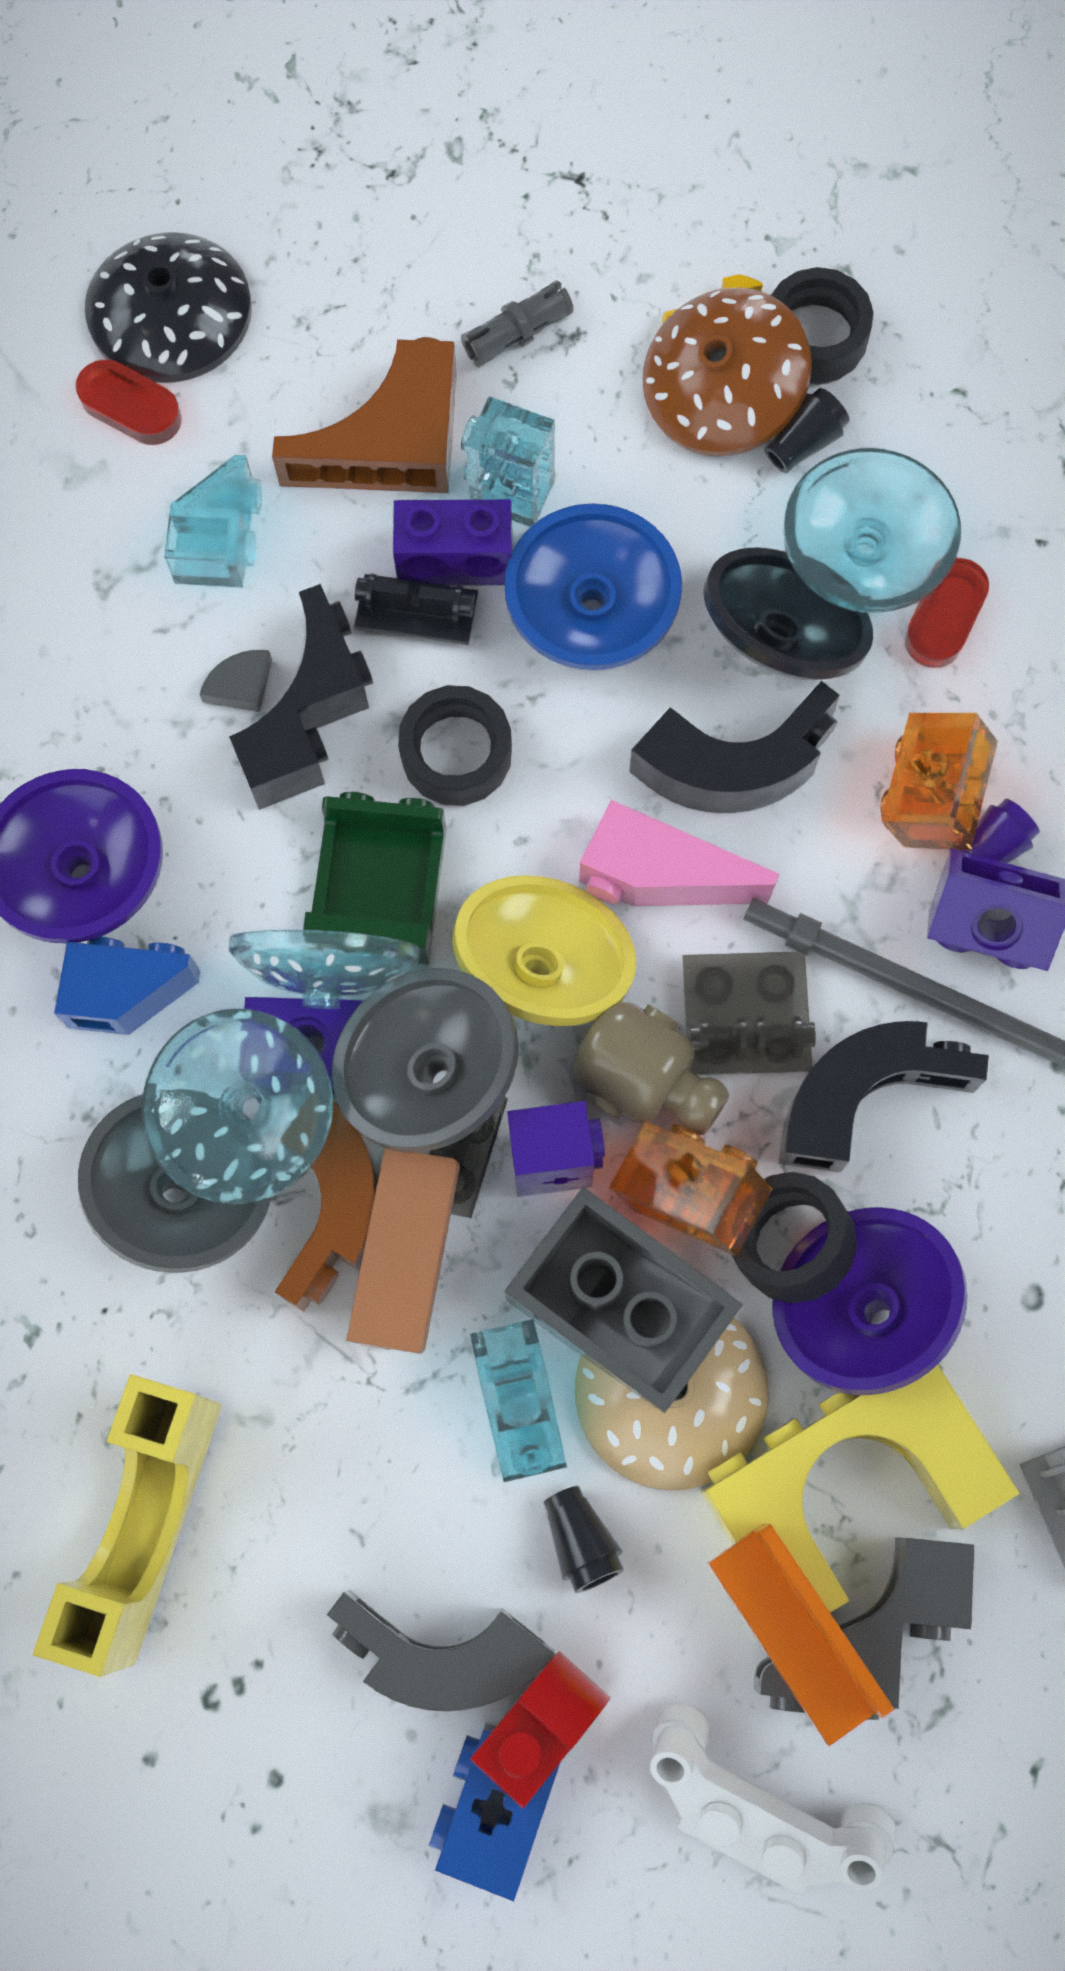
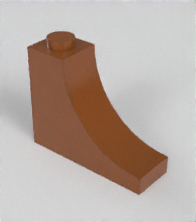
[272,337,457,493]

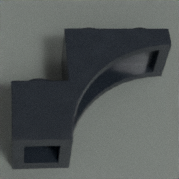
[229,583,373,810]

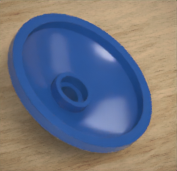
[504,503,682,670]

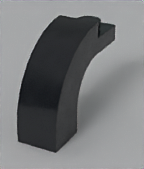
[629,681,840,813]
[778,1021,989,1172]

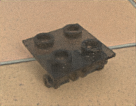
[682,951,816,1075]

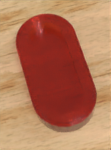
[76,360,182,445]
[904,558,989,668]

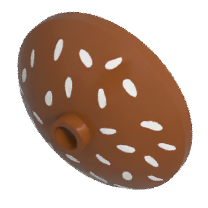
[643,287,812,456]

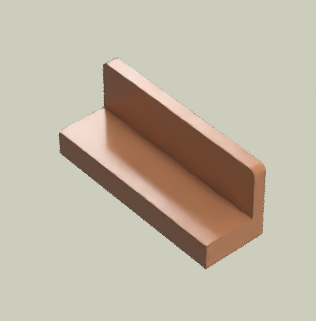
[346,1148,460,1354]

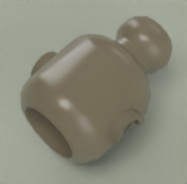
[572,1002,730,1135]

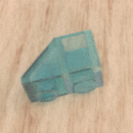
[164,455,262,588]
[470,1319,567,1482]

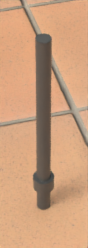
[743,898,1065,1068]

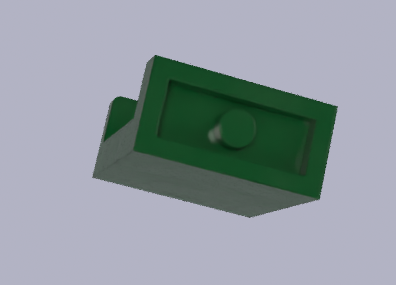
[302,792,447,965]

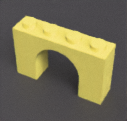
[701,1365,1020,1613]
[32,1374,223,1677]

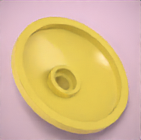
[452,875,636,1026]

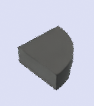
[199,650,272,712]

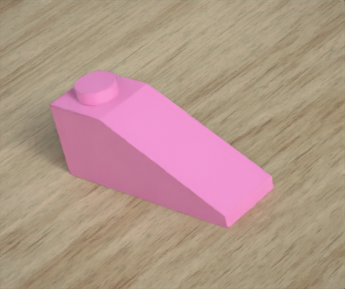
[579,800,779,906]

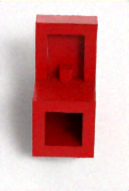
[470,1651,611,1809]

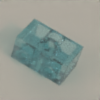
[461,396,555,527]

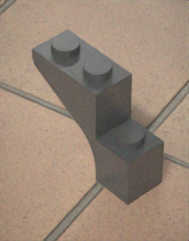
[754,1537,974,1720]

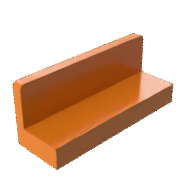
[707,1524,895,1747]

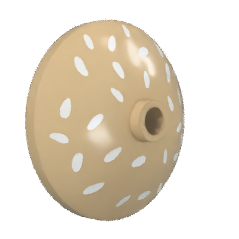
[575,1318,769,1490]

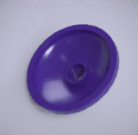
[0,769,163,944]
[772,1207,968,1395]

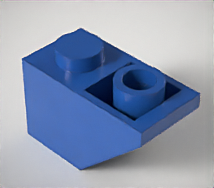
[54,936,200,1035]

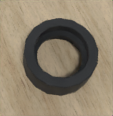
[771,267,874,384]
[398,685,512,806]
[727,1172,858,1304]

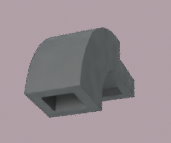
[327,1590,555,1712]

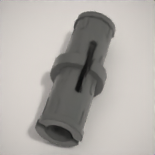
[461,280,574,368]

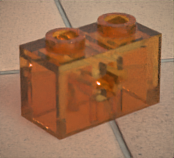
[880,713,998,850]
[609,1121,772,1257]

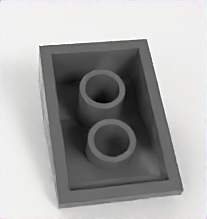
[504,1187,743,1414]

